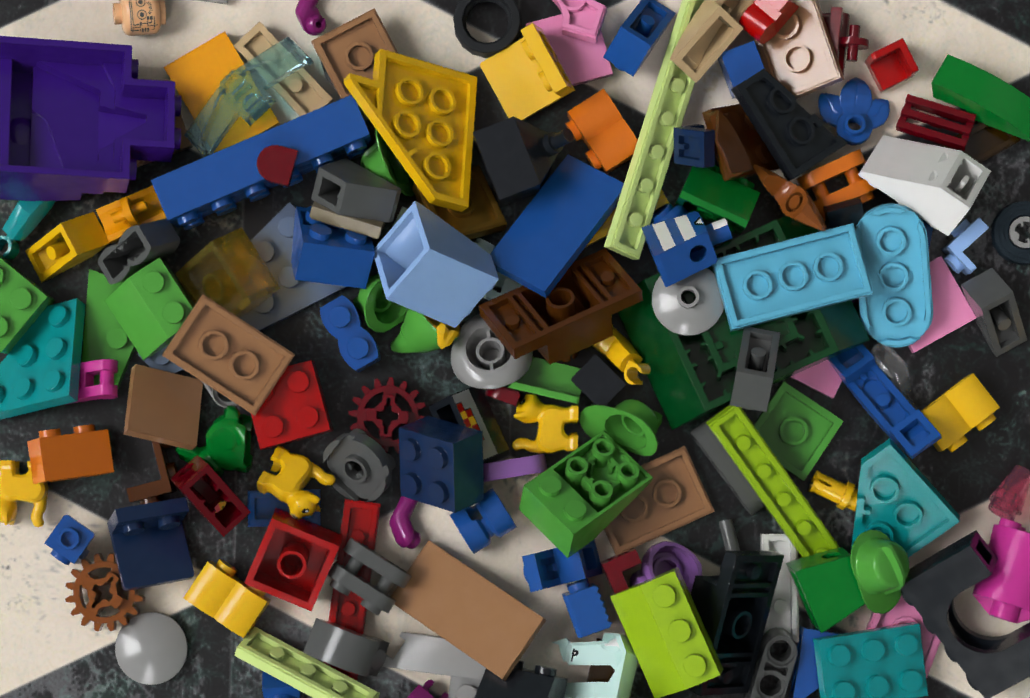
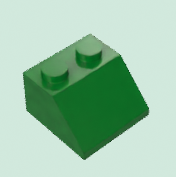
[674,165,760,235]

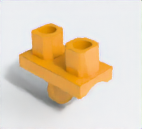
[96,185,167,244]

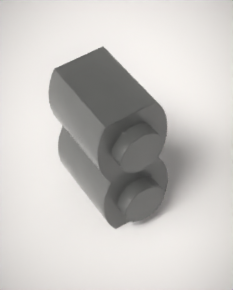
[98,219,180,284]

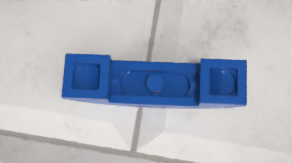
[828,344,942,459]

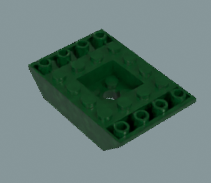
[618,216,870,430]

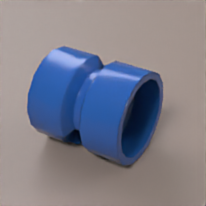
[450,488,517,554]

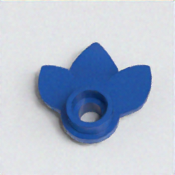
[818,77,890,146]

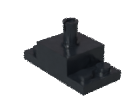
[690,551,784,696]

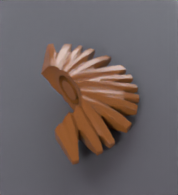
[753,164,827,231]

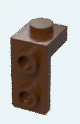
[126,441,178,505]

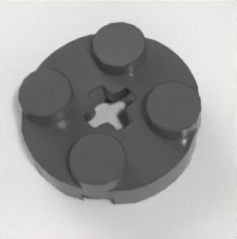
[323,428,396,502]

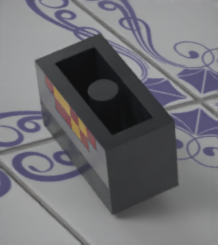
[428,387,509,462]

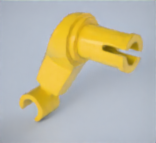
[592,315,651,385]

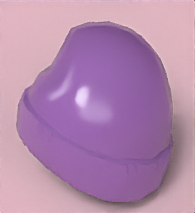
[629,541,702,595]

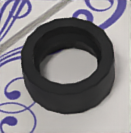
[453,0,521,58]

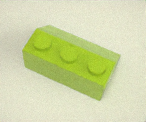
[610,567,723,698]

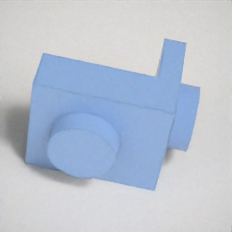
[942,217,989,276]

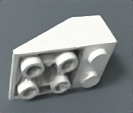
[858,135,991,236]

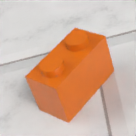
[27,424,114,484]

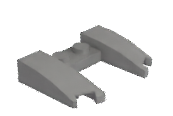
[382,632,486,698]

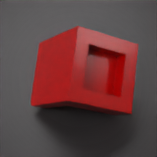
[865,38,919,93]

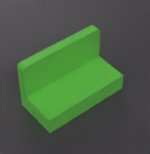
[508,357,581,404]

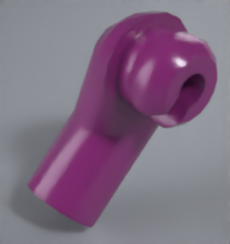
[295,0,326,36]

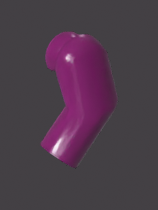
[389,496,421,549]

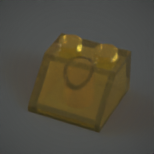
[175,227,280,318]

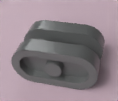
[328,537,412,616]

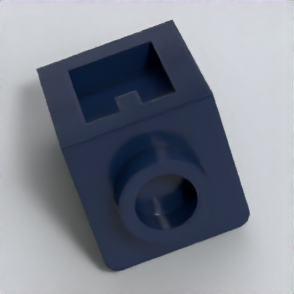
[674,124,715,168]

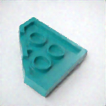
[0,298,85,420]
[851,438,960,558]

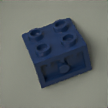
[107,497,194,591]

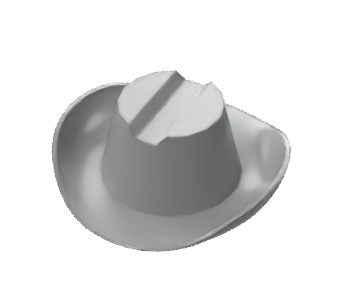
[451,314,533,389]

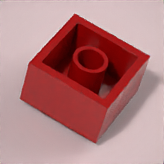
[250,360,334,450]
[244,508,342,612]

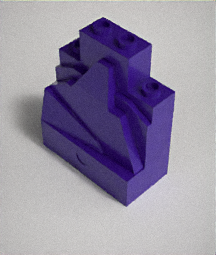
[0,36,182,201]

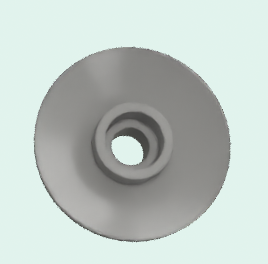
[652,268,724,336]

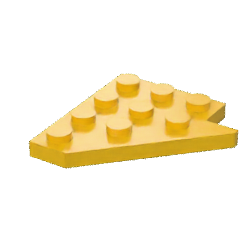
[343,49,478,212]

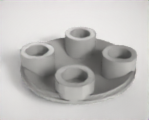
[115,612,188,685]

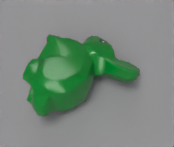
[176,405,254,478]

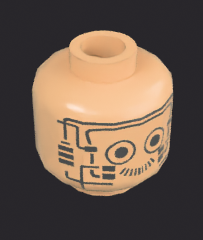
[113,0,166,36]

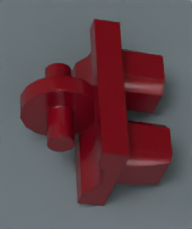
[822,7,869,76]

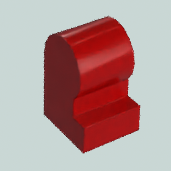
[739,0,799,44]

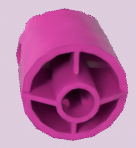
[972,518,1030,624]

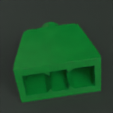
[786,548,865,633]

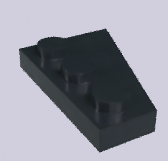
[731,69,848,181]

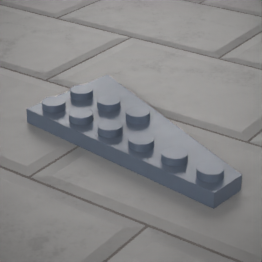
[137,202,346,374]

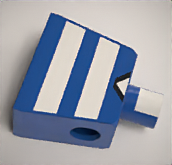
[642,211,733,287]

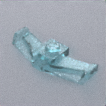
[184,37,314,157]

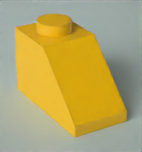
[25,212,110,283]

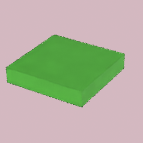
[754,381,844,481]

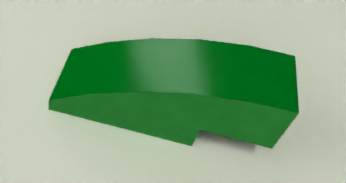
[931,54,1030,142]

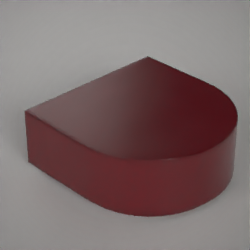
[257,145,299,187]
[484,387,523,407]

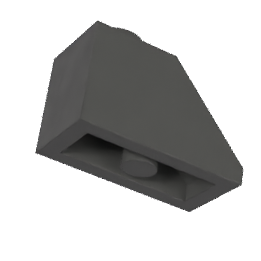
[961,268,1027,357]
[730,327,780,412]

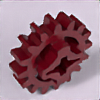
[349,377,426,454]

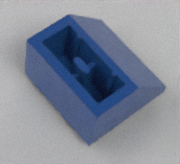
[291,206,375,289]

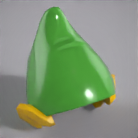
[390,309,461,353]

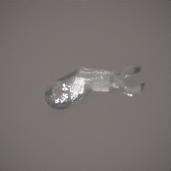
[871,343,916,410]

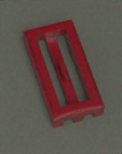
[896,94,976,151]

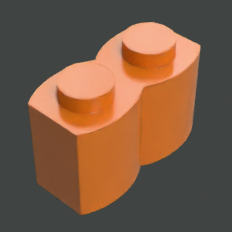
[565,89,638,174]

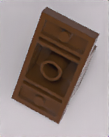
[479,248,643,365]

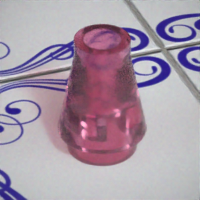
[988,465,1030,521]

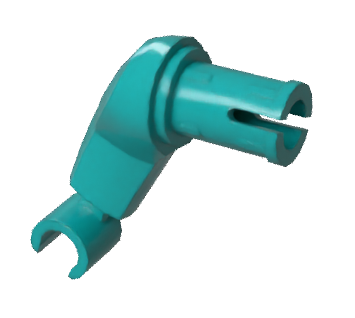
[0,201,56,260]

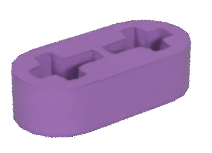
[483,454,547,482]

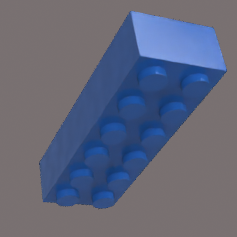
[151,95,374,230]

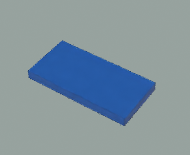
[490,154,624,298]

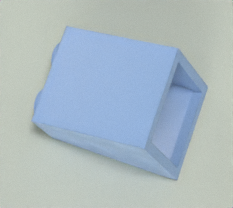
[374,201,499,328]

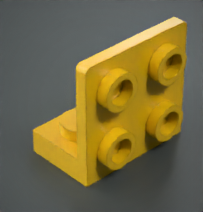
[480,23,575,121]

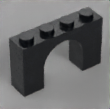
[901,530,1030,698]

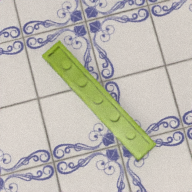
[706,405,840,558]

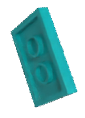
[813,622,928,698]

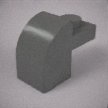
[303,618,390,677]

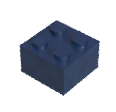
[399,416,484,513]

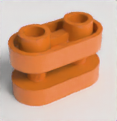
[795,149,877,221]

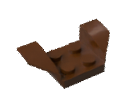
[702,104,780,182]

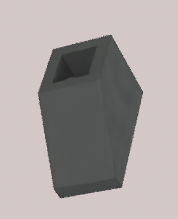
[311,158,402,223]

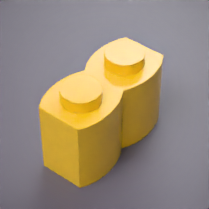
[921,373,1000,453]
[183,559,271,638]

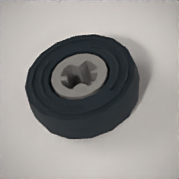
[991,201,1030,266]

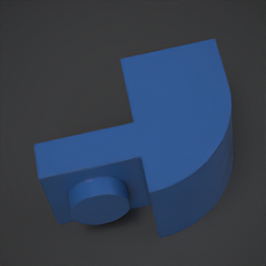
[522,539,603,592]

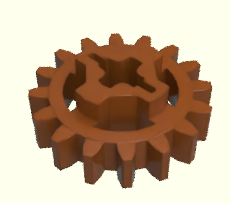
[65,553,145,631]

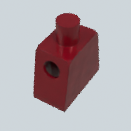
[170,455,250,537]

